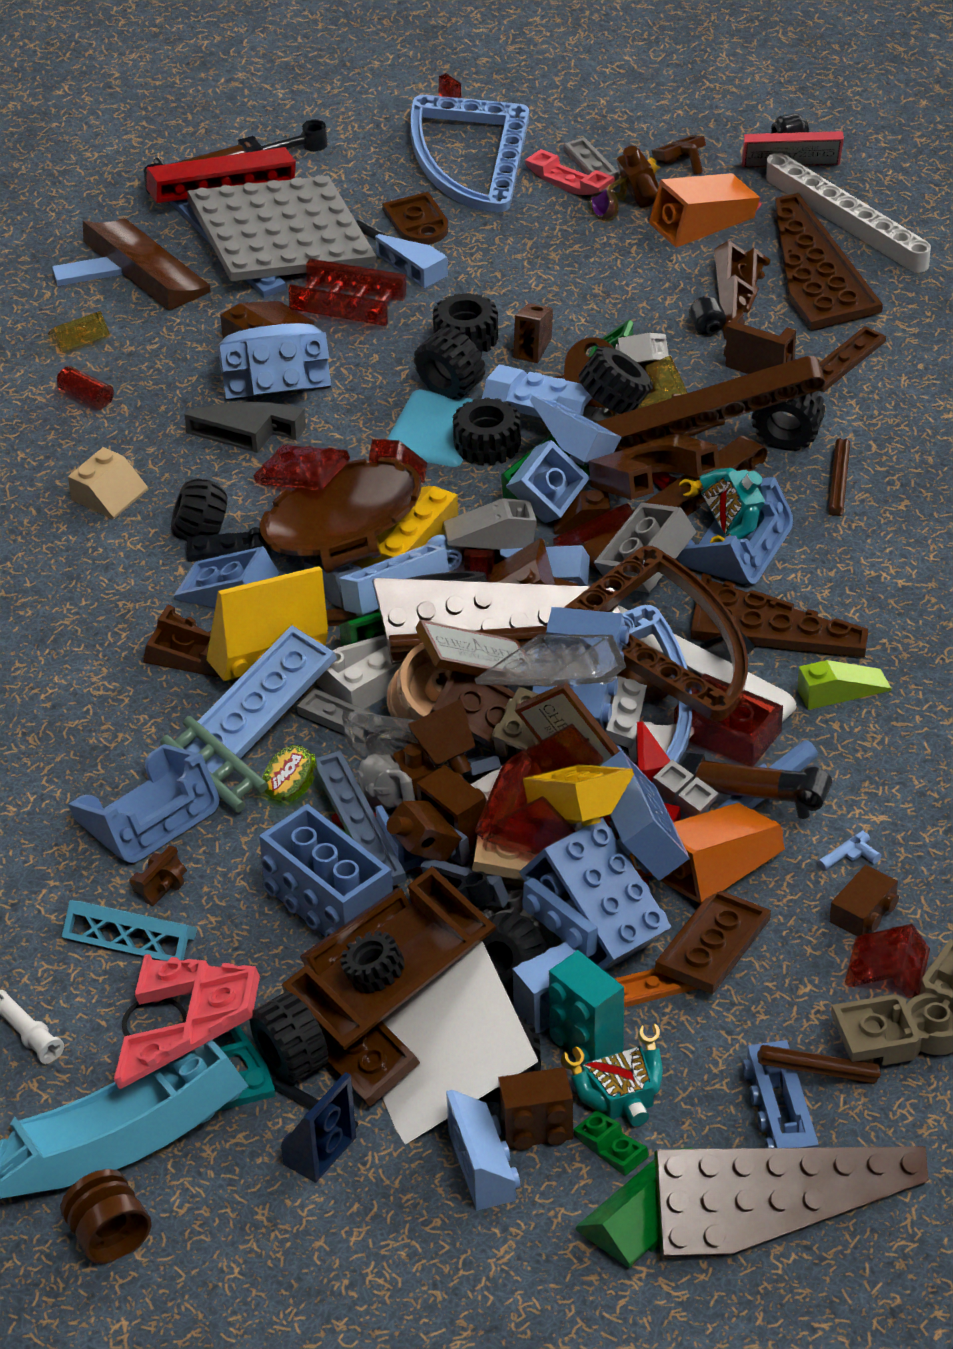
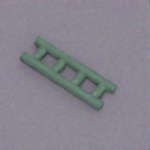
[160,716,268,812]

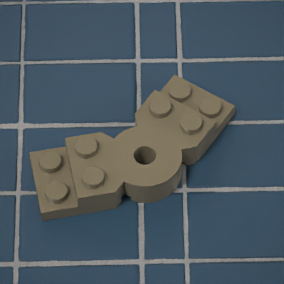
[831,939,953,1065]

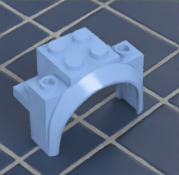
[218,323,331,399]

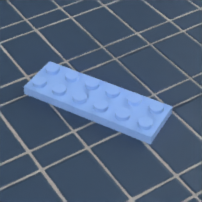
[184,625,337,773]

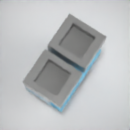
[652,759,718,820]

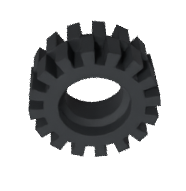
[340,931,405,993]

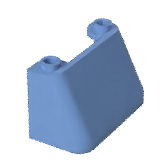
[676,477,793,585]
[68,744,219,863]

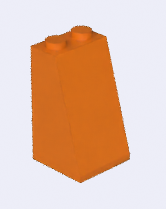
[649,173,760,248]
[661,802,785,904]

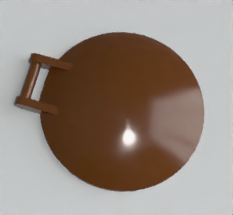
[260,458,421,574]

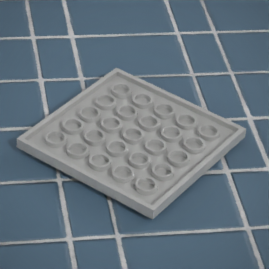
[187,175,376,281]

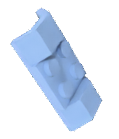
[482,364,594,418]

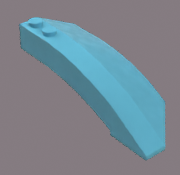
[0,1040,248,1198]

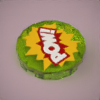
[263,745,317,803]

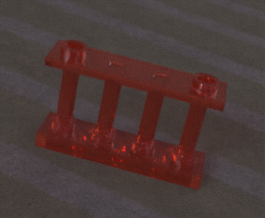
[289,258,406,326]

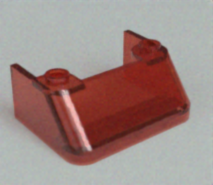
[475,723,604,856]

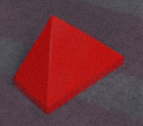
[636,722,671,782]

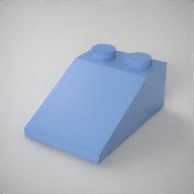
[530,395,621,466]

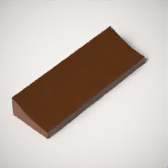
[82,218,210,310]

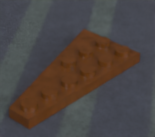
[691,573,868,657]

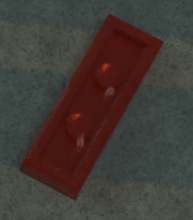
[553,503,633,546]

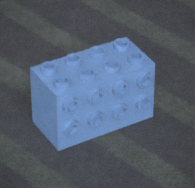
[259,804,393,937]
[519,818,671,971]

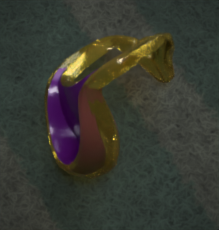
[590,178,628,221]

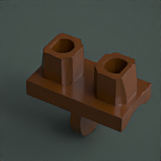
[129,846,187,906]

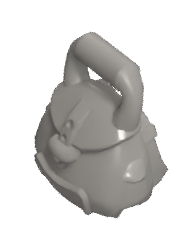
[357,754,416,810]

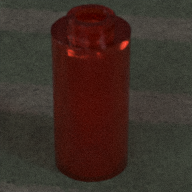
[57,366,114,410]

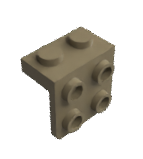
[491,687,551,759]

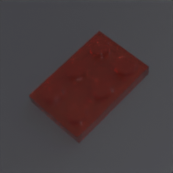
[253,444,350,490]

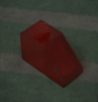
[369,439,428,483]

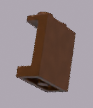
[723,313,796,374]

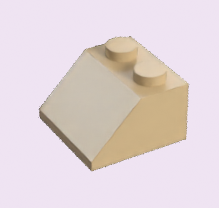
[68,447,148,519]

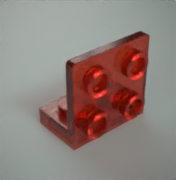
[845,924,930,998]

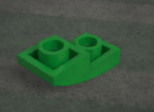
[573,1110,649,1176]

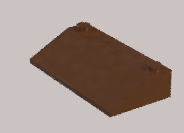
[282,866,496,1050]

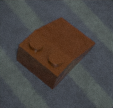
[220,301,314,339]
[489,538,555,585]

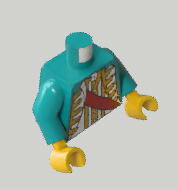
[679,468,765,543]
[560,1023,663,1126]

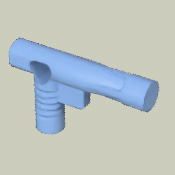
[817,830,881,871]

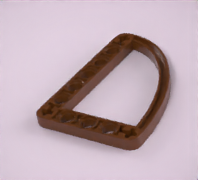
[564,546,748,721]

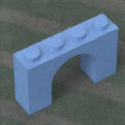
[532,607,629,729]

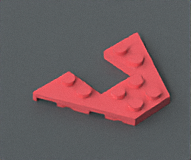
[114,954,260,1089]

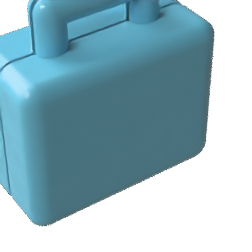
[382,389,474,467]

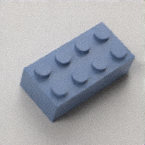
[601,750,690,881]

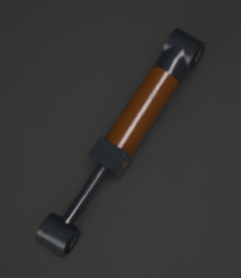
[143,119,327,194]
[620,747,832,819]

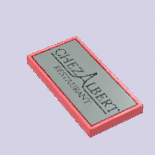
[742,131,844,167]

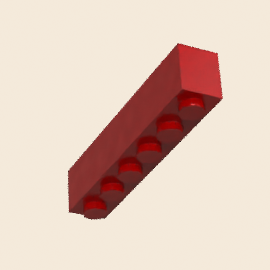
[146,147,296,203]

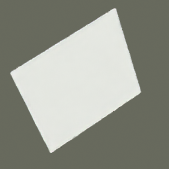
[382,941,538,1144]

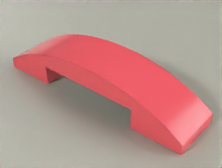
[525,149,615,195]

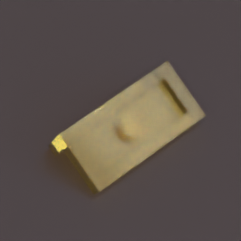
[48,311,110,353]

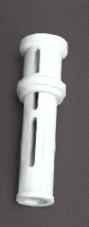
[0,990,64,1064]

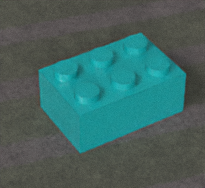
[549,950,624,1064]

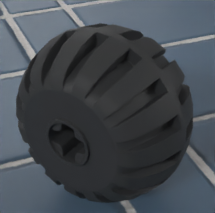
[171,478,228,541]
[482,912,548,993]

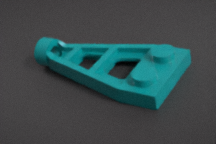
[212,1025,276,1112]

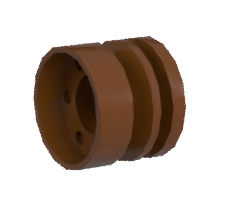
[60,1169,152,1264]

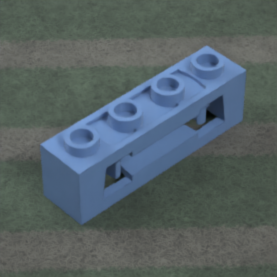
[742,1040,819,1148]

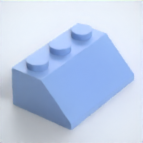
[446,1090,520,1211]

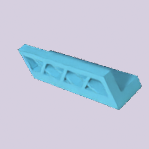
[62,900,198,961]

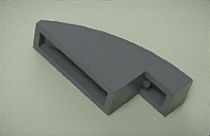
[184,402,306,453]

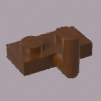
[651,135,706,174]

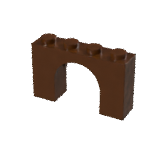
[589,433,720,500]

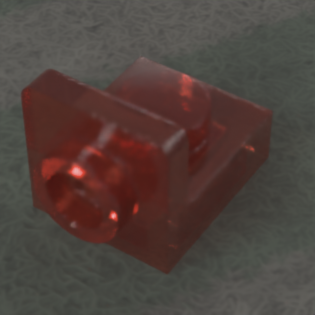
[438,73,461,109]

